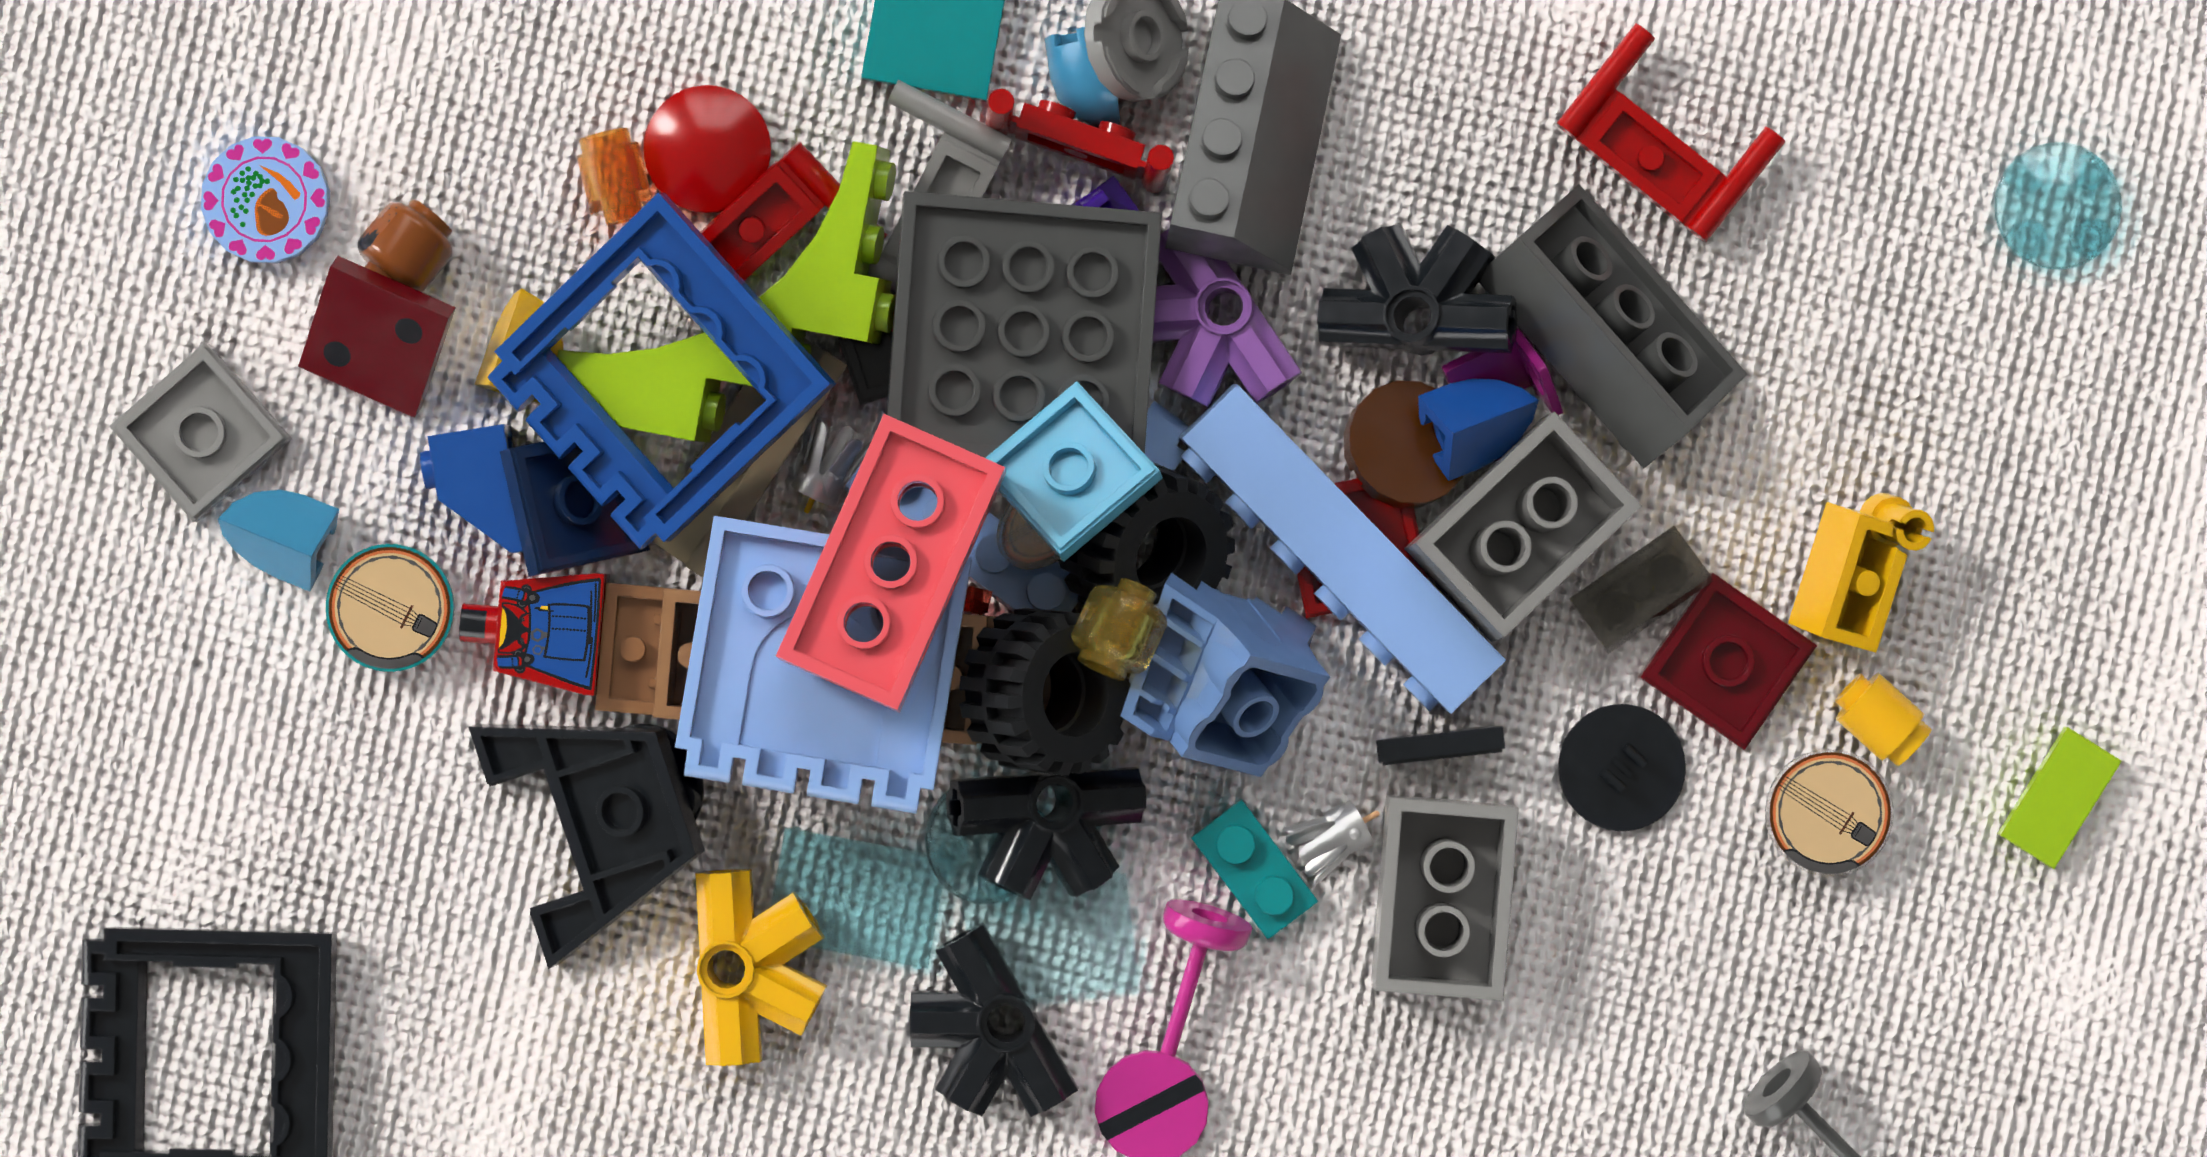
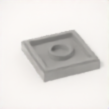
[109,342,292,522]

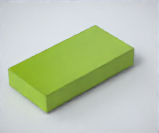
[1997,727,2122,869]

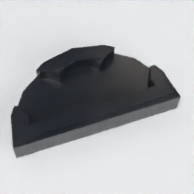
[1376,726,1505,765]

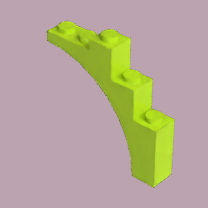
[557,141,896,443]

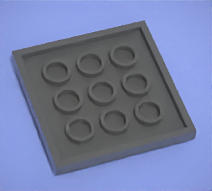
[886,191,1162,458]

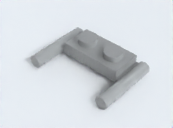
[868,80,1012,293]

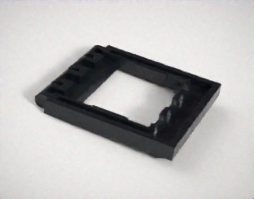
[77,927,337,1157]

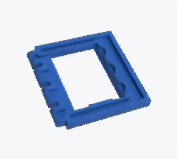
[488,192,836,550]

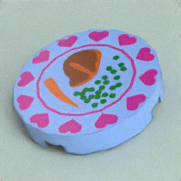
[201,136,330,264]

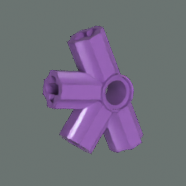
[1153,228,1302,408]

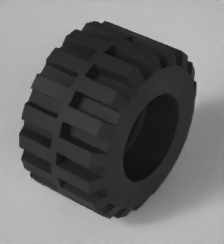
[1059,463,1235,634]
[959,608,1131,776]

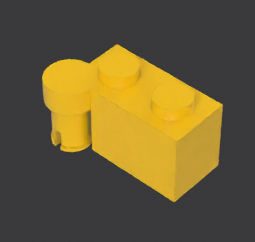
[1788,493,1935,653]

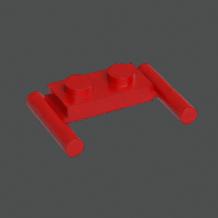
[1556,23,1785,242]
[986,89,1174,193]
[700,141,887,281]

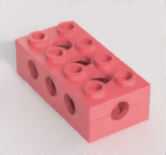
[776,414,1006,713]

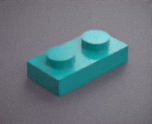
[1191,799,1319,940]

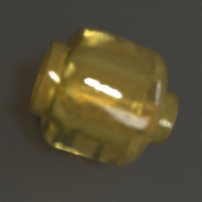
[1071,578,1167,681]

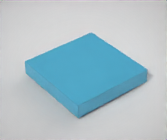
[986,381,1163,562]

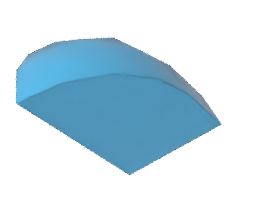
[1044,27,1121,128]
[218,490,339,592]

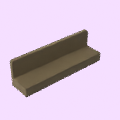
[652,338,848,578]

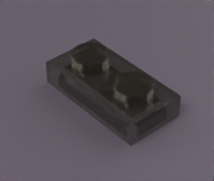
[1569,526,1713,654]

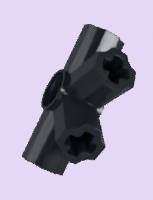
[1317,223,1518,356]
[946,767,1146,901]
[910,922,1079,1117]

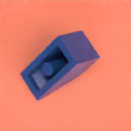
[420,424,523,553]

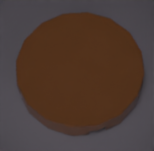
[1343,380,1464,508]

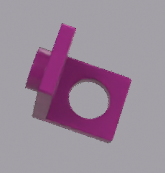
[1442,328,1564,416]

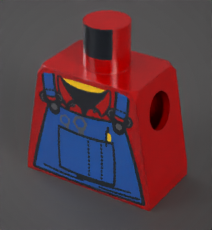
[459,573,610,696]

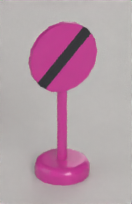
[1095,899,1253,1157]

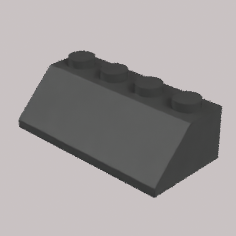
[1165,0,1341,275]
[1479,184,1747,468]

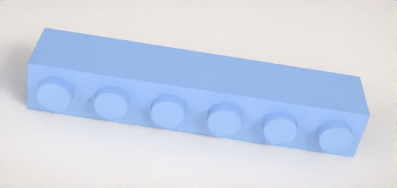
[1178,384,1506,714]

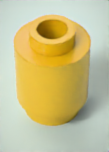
[1835,672,1932,767]

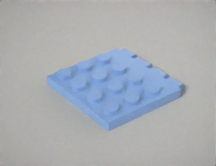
[675,516,972,814]

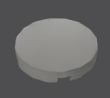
[1084,0,1189,102]

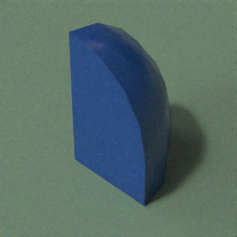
[1418,378,1539,481]

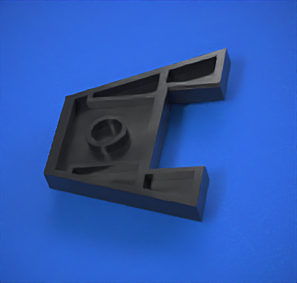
[468,724,705,969]

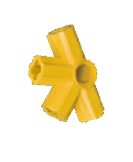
[695,869,828,1066]

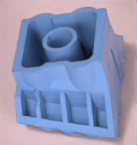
[1121,573,1330,777]

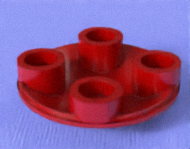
[643,85,772,214]

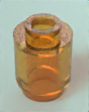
[576,128,652,226]

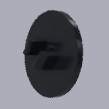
[1558,704,1686,831]

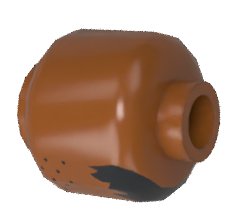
[357,199,453,292]

